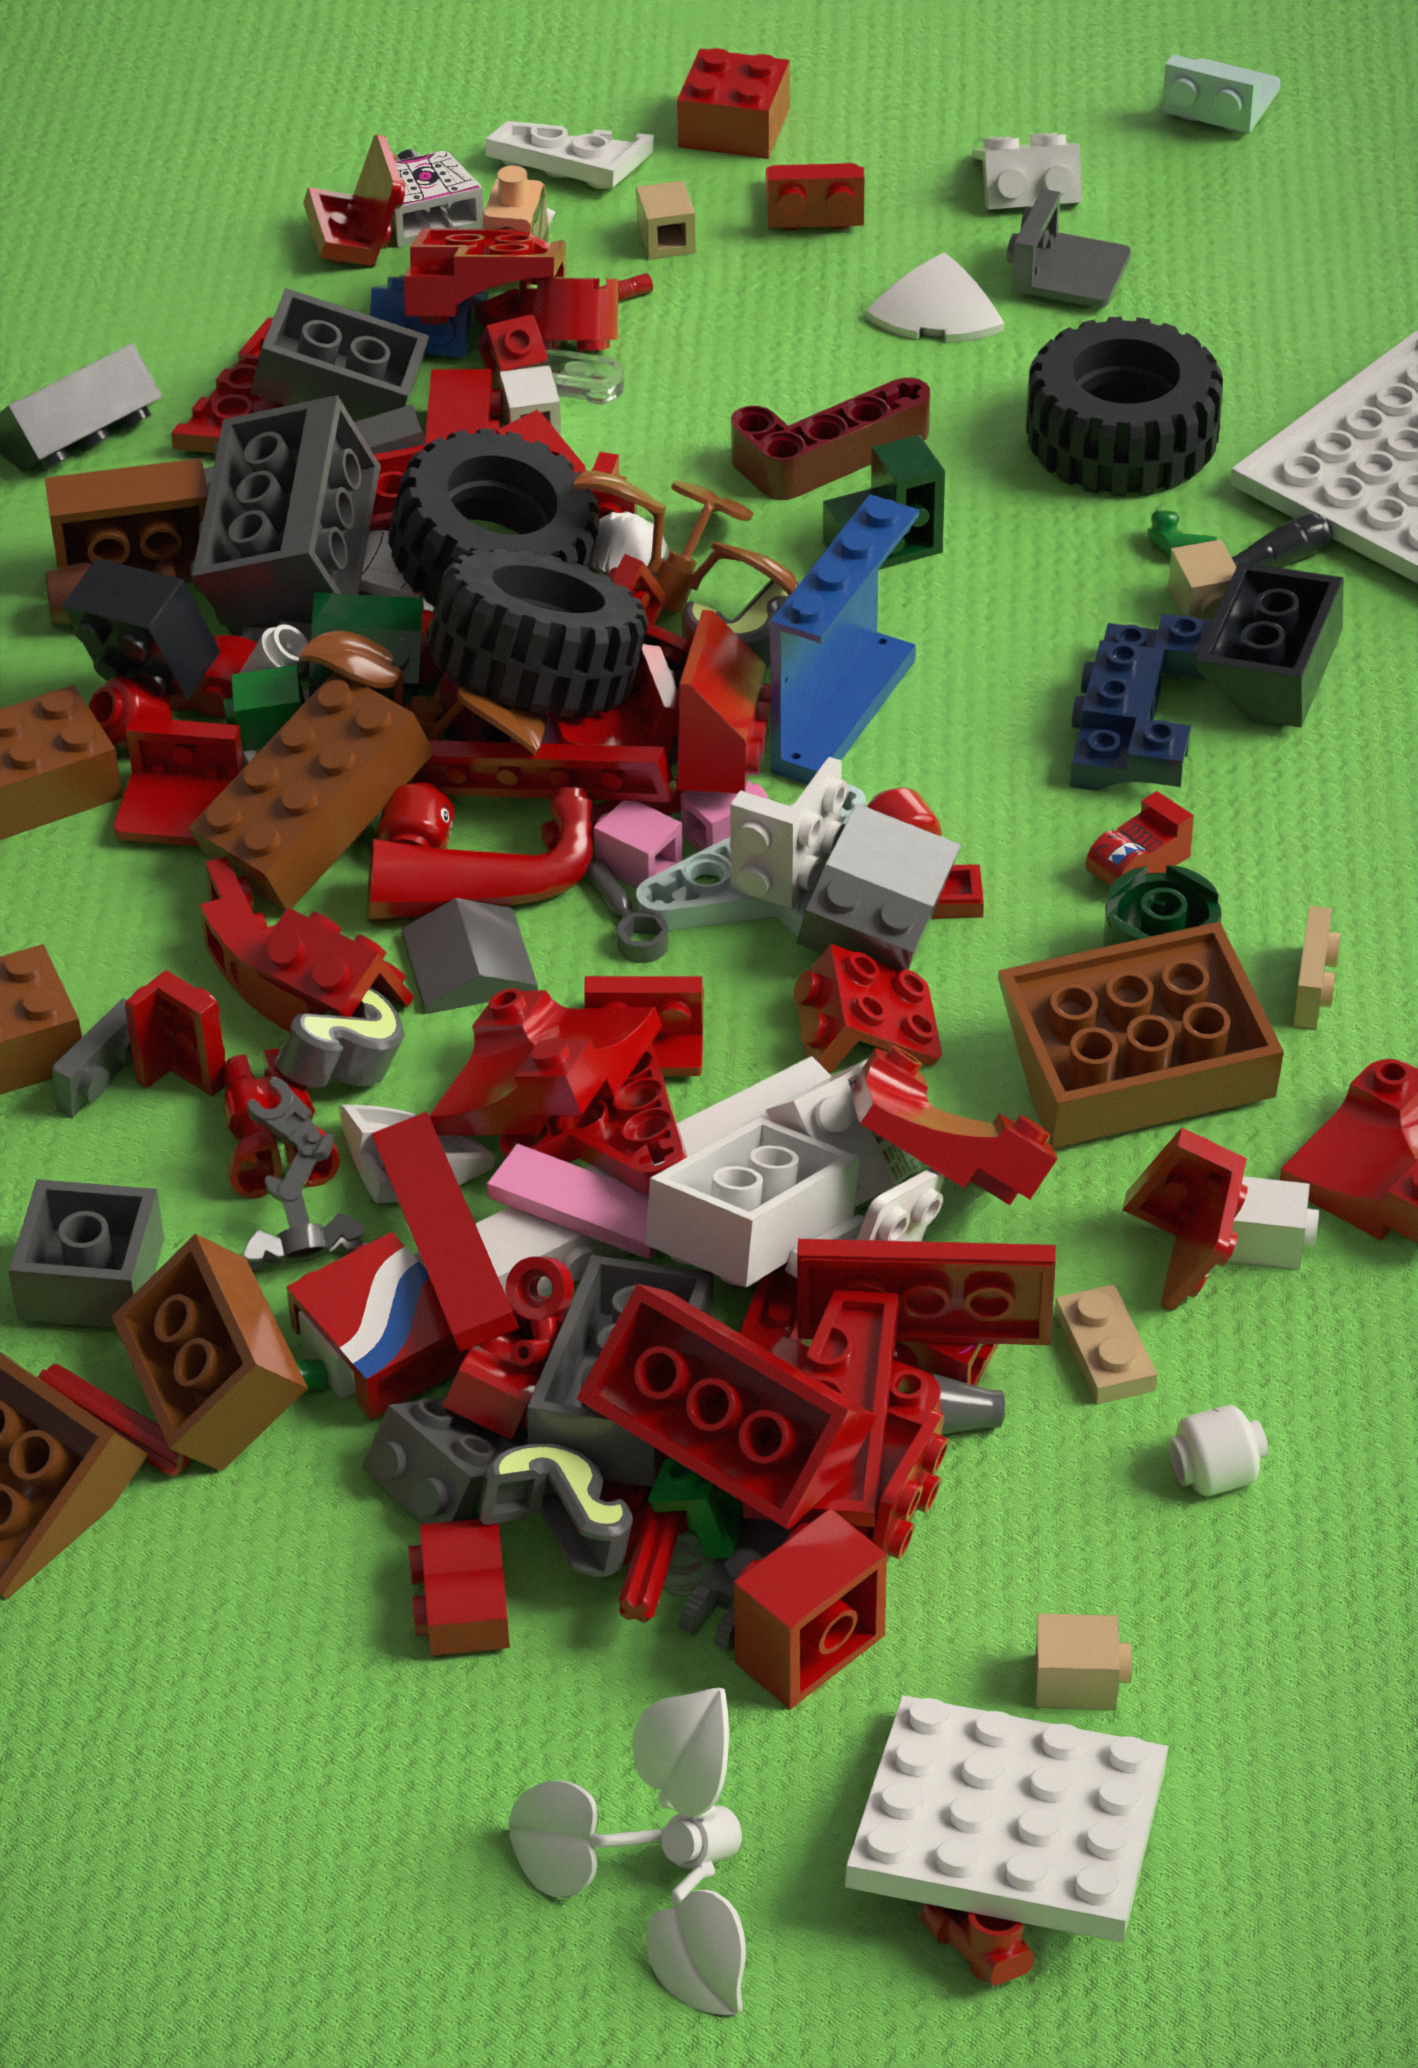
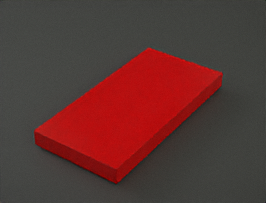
[797,1238,1056,1345]

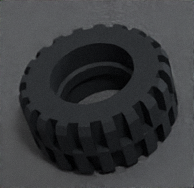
[1026,317,1223,497]
[388,428,600,607]
[427,549,648,717]

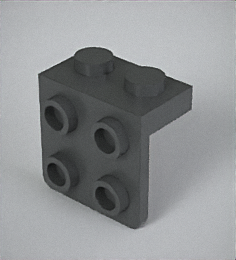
[1007,189,1131,308]
[361,1397,528,1524]

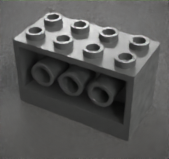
[190,395,381,636]

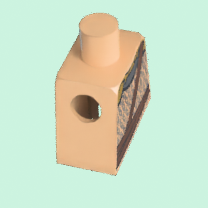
[483,165,550,290]

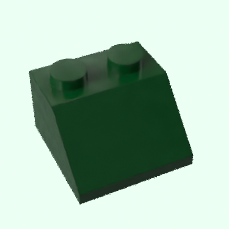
[309,592,423,704]

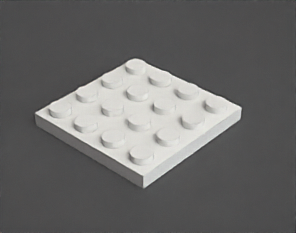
[845,1695,1168,1943]

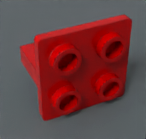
[584,976,704,1076]

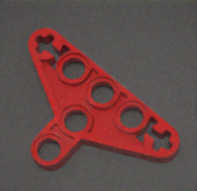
[499,1043,688,1196]

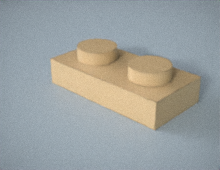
[1293,906,1341,1030]
[1055,1284,1157,1405]

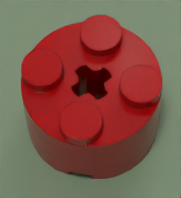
[519,278,618,350]

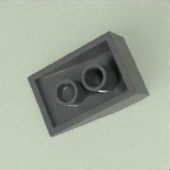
[796,803,961,971]

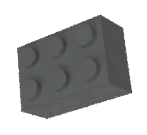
[250,288,429,422]

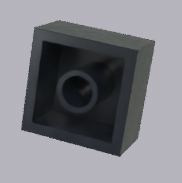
[62,558,221,700]

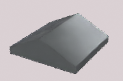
[402,898,538,1014]

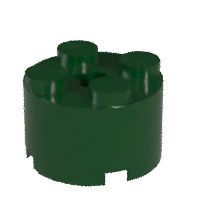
[1103,865,1222,947]

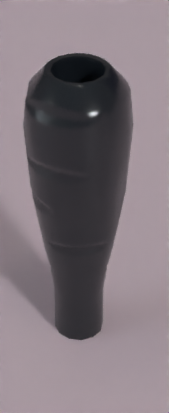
[1231,512,1333,567]

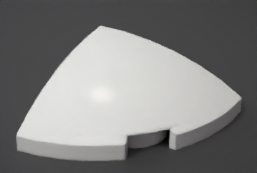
[866,252,1004,343]
[340,1105,495,1204]

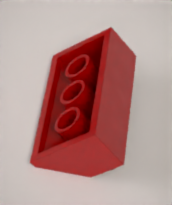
[677,610,771,794]
[576,1284,877,1529]

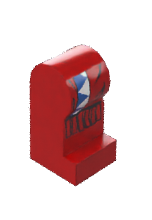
[1085,791,1194,886]

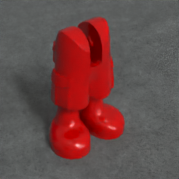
[223,1048,340,1198]

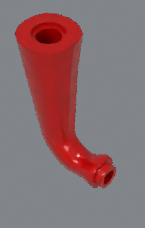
[367,787,594,921]

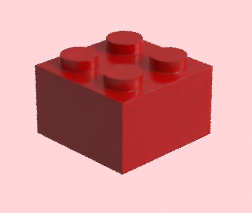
[677,48,790,159]
[734,1508,887,1710]

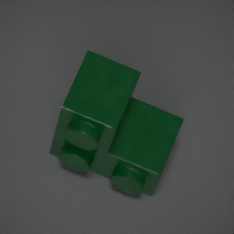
[823,434,945,570]

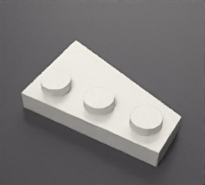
[485,121,654,189]

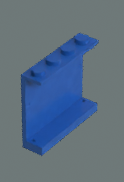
[770,495,919,785]

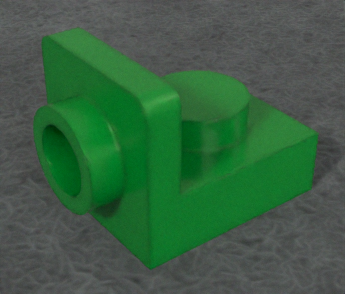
[648,1458,746,1559]

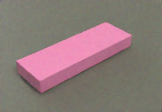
[487,1144,657,1260]

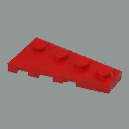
[171,317,286,453]
[742,1290,899,1527]

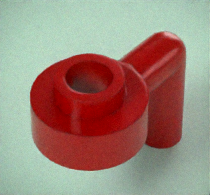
[505,1256,574,1366]

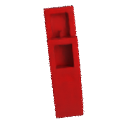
[200,856,327,1033]

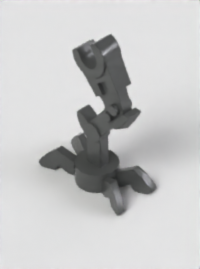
[244,1076,365,1273]

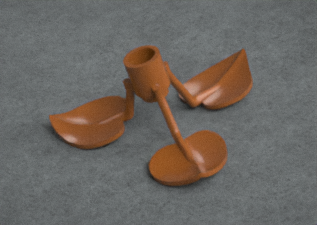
[571,471,796,614]
[298,620,547,756]

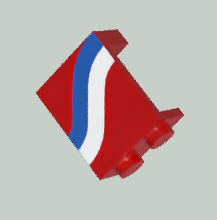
[286,1232,471,1420]

